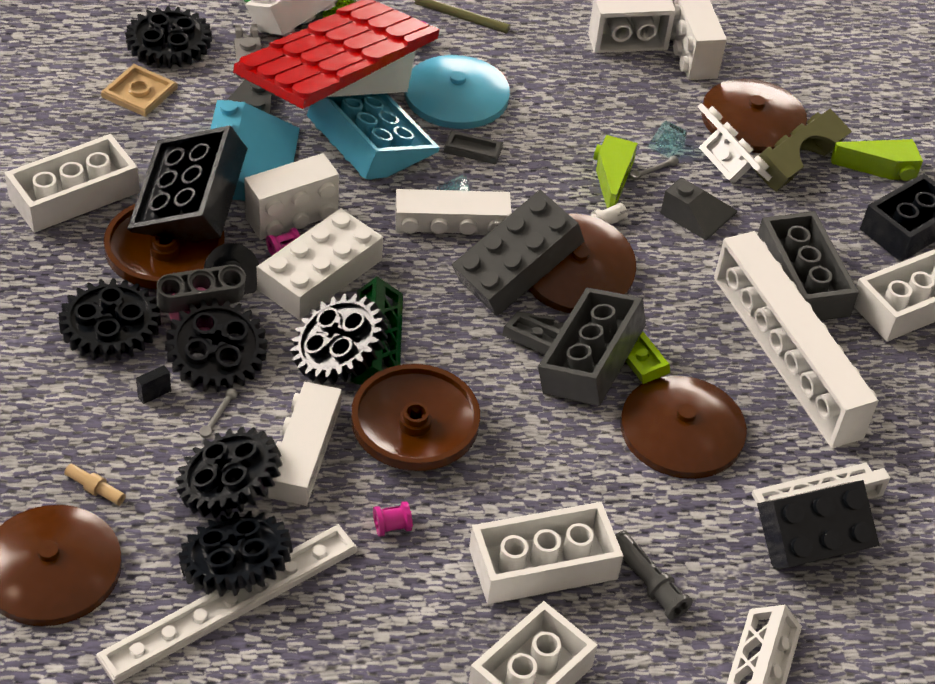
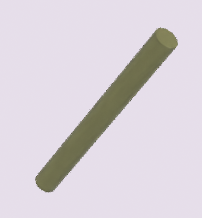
[415,0,510,34]

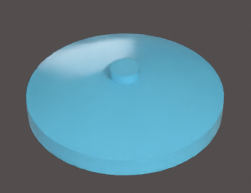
[404,55,510,129]

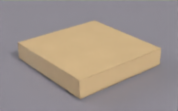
[101,64,178,117]

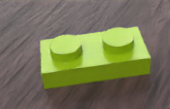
[625,331,671,384]

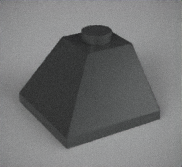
[660,177,738,240]

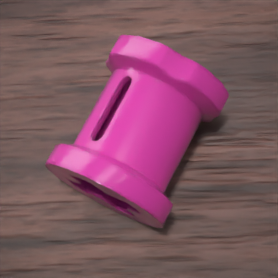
[266,228,301,256]
[373,501,413,537]

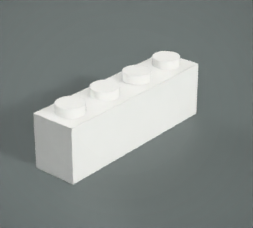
[395,189,512,235]
[268,381,342,506]

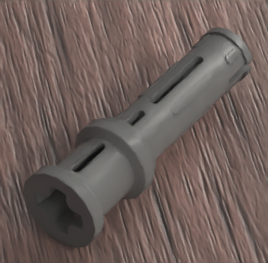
[615,530,693,620]

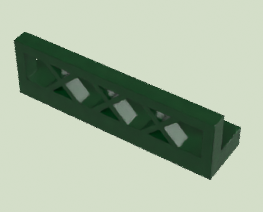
[351,276,403,385]

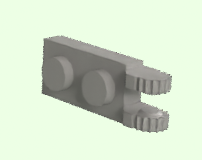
[234,24,261,78]

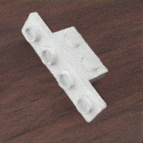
[697,103,772,183]

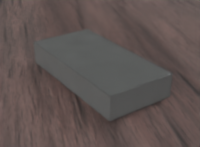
[444,130,503,165]

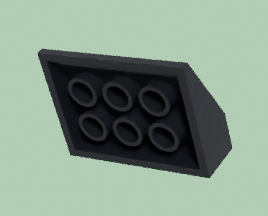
[127,125,248,242]

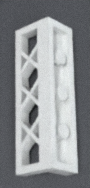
[752,462,890,503]
[727,605,802,684]

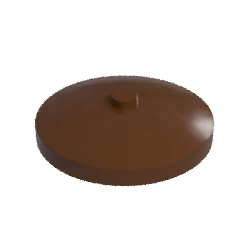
[701,79,807,153]
[104,203,225,289]
[529,213,636,313]
[351,364,480,471]
[620,375,747,479]
[0,505,122,626]

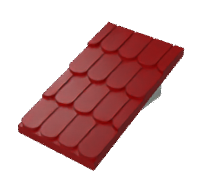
[233,0,440,109]

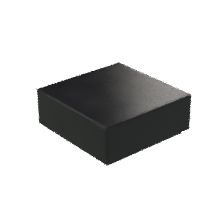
[136,365,171,404]

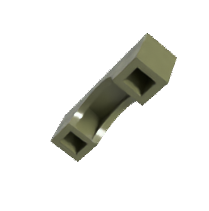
[753,108,852,192]

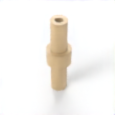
[64,463,126,506]

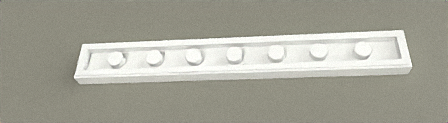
[96,524,357,684]

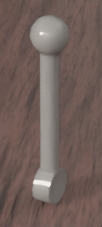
[630,156,679,180]
[199,388,238,438]

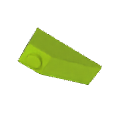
[593,135,638,208]
[830,139,923,181]

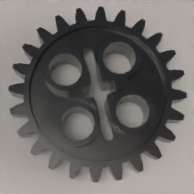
[125,6,212,69]
[58,278,161,361]
[290,294,388,385]
[165,298,268,393]
[175,427,283,519]
[179,511,293,597]

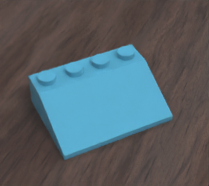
[306,93,440,180]
[210,100,300,201]

